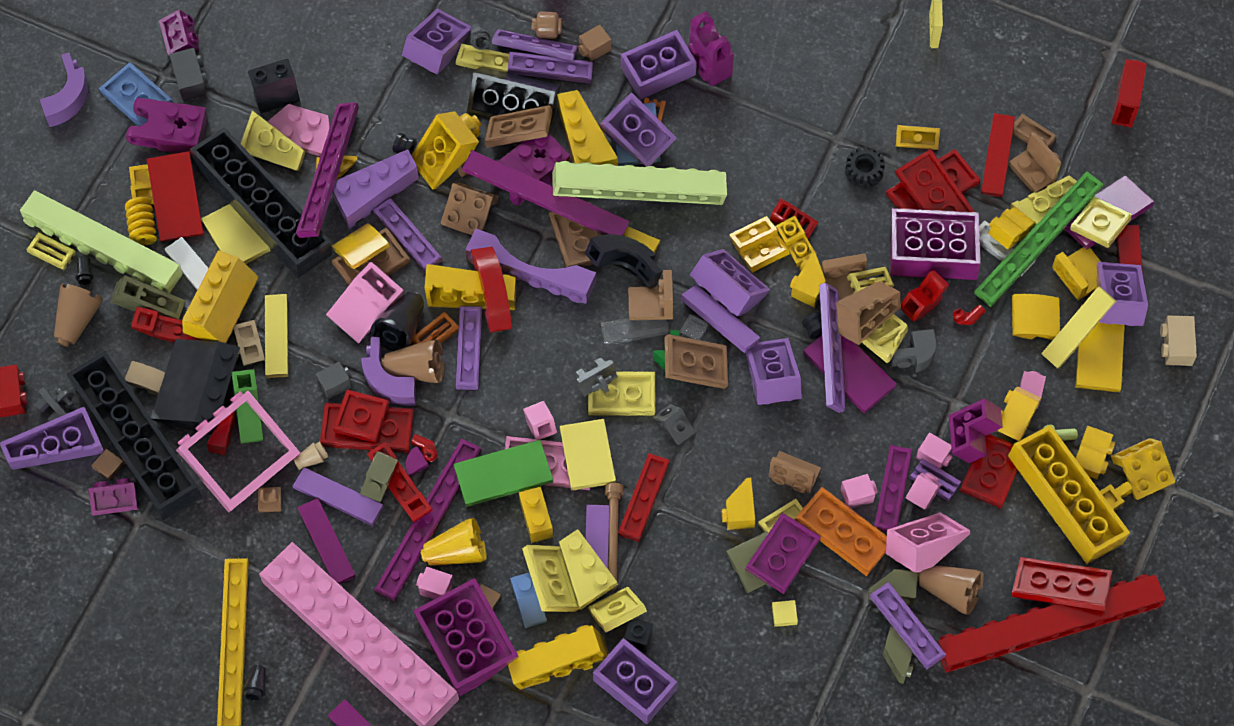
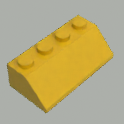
[182,250,259,343]

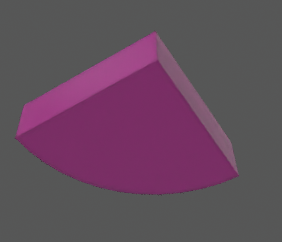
[406,446,429,477]

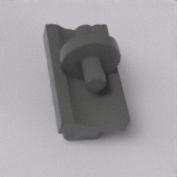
[575,358,618,397]
[35,387,74,421]

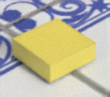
[772,600,798,627]

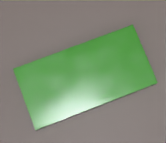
[454,440,553,507]

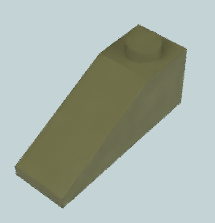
[110,275,185,319]

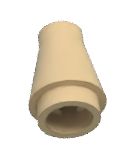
[293,441,328,470]

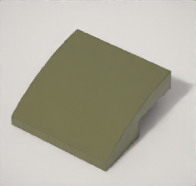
[726,532,768,593]

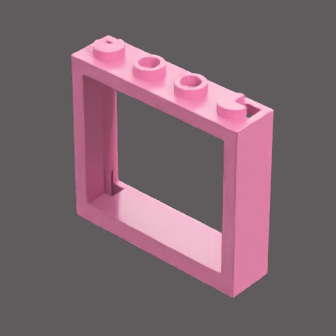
[176,391,300,513]

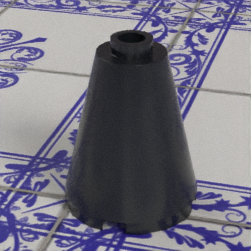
[371,292,425,351]

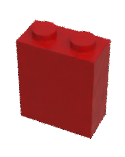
[1111,59,1147,128]
[0,364,28,418]

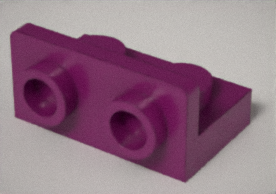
[159,9,200,56]
[88,478,139,516]

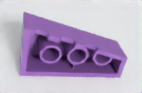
[332,149,419,230]
[0,407,104,470]

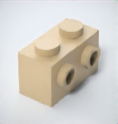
[1160,316,1197,366]

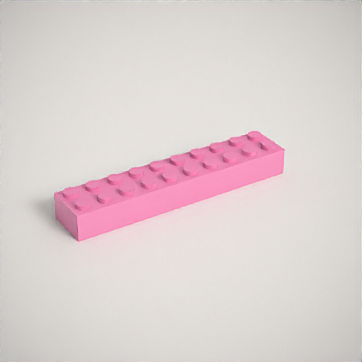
[259,542,459,726]

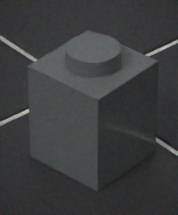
[316,362,352,400]

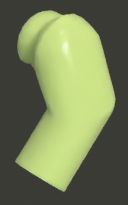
[1044,425,1078,441]

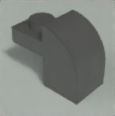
[891,329,936,373]

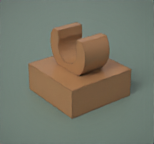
[258,487,282,512]

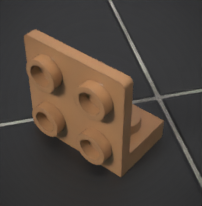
[1008,132,1061,193]
[441,182,499,235]
[821,253,869,301]
[628,270,673,320]
[769,451,821,494]

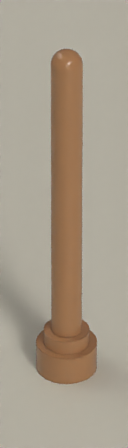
[605,483,623,590]

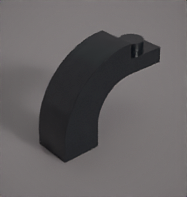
[584,234,663,289]

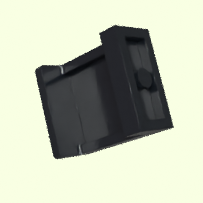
[248,59,300,114]

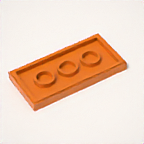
[795,487,887,576]

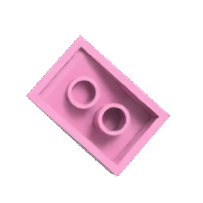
[886,512,970,573]

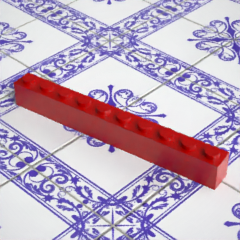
[938,574,1166,673]

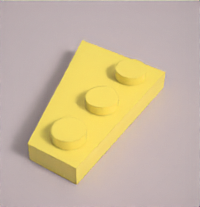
[241,111,306,171]
[1010,175,1077,227]

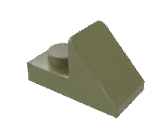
[360,451,398,503]

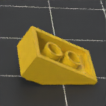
[411,111,479,190]

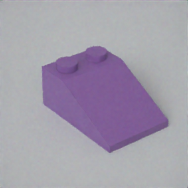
[402,9,471,75]
[599,93,676,167]
[1097,262,1148,326]
[746,338,802,405]

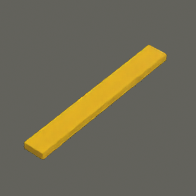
[217,559,249,726]

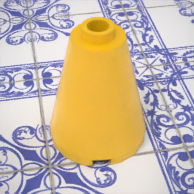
[421,518,487,566]

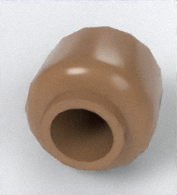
[532,11,562,39]

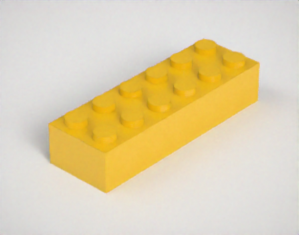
[1008,425,1130,564]

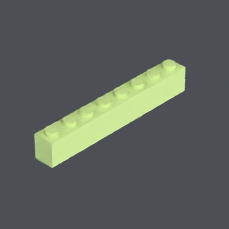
[552,161,727,205]
[20,190,183,294]

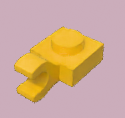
[1100,481,1133,511]

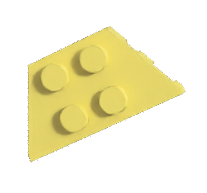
[862,314,908,363]

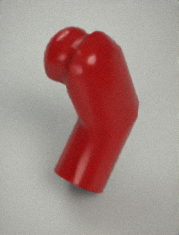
[953,305,986,325]
[411,434,438,462]

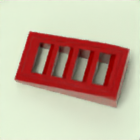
[770,198,818,240]
[207,410,237,455]

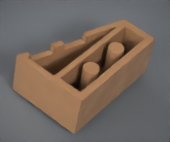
[836,281,901,345]

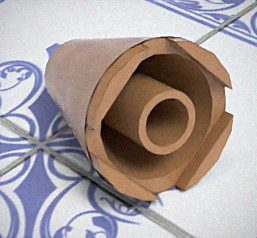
[54,283,103,347]
[381,339,445,384]
[917,565,984,615]

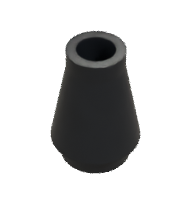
[243,665,266,702]

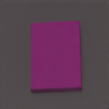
[745,512,821,594]

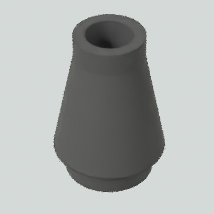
[470,24,491,50]

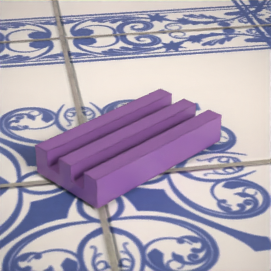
[910,459,961,502]

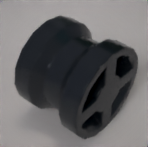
[392,132,417,155]
[801,312,822,339]

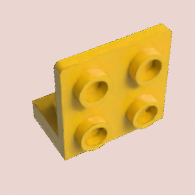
[1052,247,1101,300]
[1111,438,1175,500]

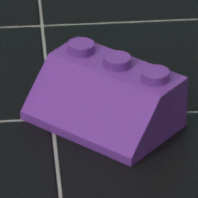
[690,249,770,316]

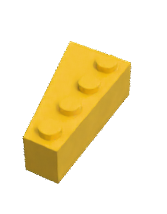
[557,90,618,166]
[425,264,516,310]
[508,625,609,690]

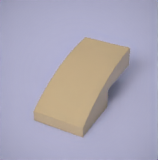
[234,320,265,366]
[125,361,165,396]

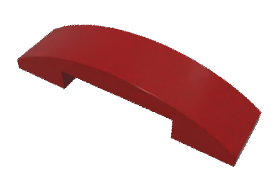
[471,246,512,332]
[131,307,203,343]
[367,441,433,522]

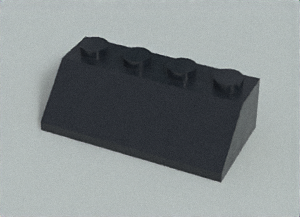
[467,67,561,128]

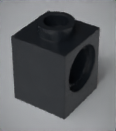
[624,618,653,653]

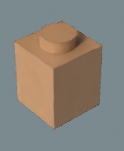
[578,25,611,62]

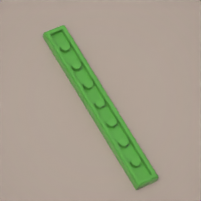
[974,171,1104,307]

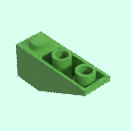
[232,369,263,444]

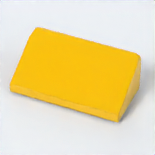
[896,125,940,150]

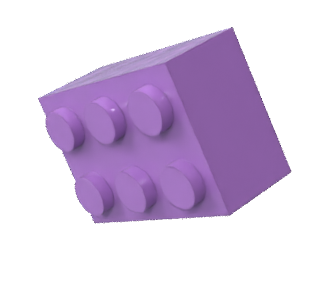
[621,30,696,100]
[593,638,677,724]

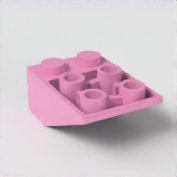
[326,262,404,344]

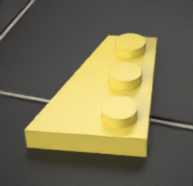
[559,529,618,610]

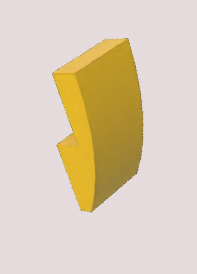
[776,216,816,267]

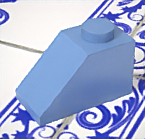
[510,572,547,629]

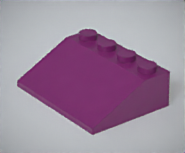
[890,208,980,280]
[413,578,519,697]

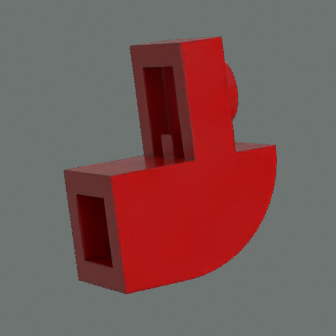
[900,270,949,322]

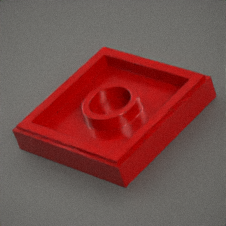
[333,389,390,443]

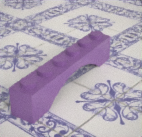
[465,229,596,304]

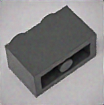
[169,48,209,100]

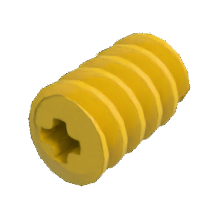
[125,197,157,246]

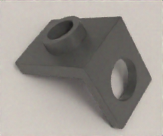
[653,404,695,445]

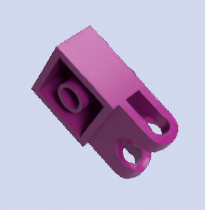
[688,11,734,87]
[126,98,208,155]
[498,133,571,205]

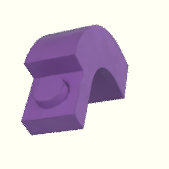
[40,52,89,127]
[361,337,416,406]

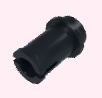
[76,256,93,285]

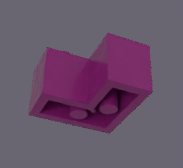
[949,398,1003,463]

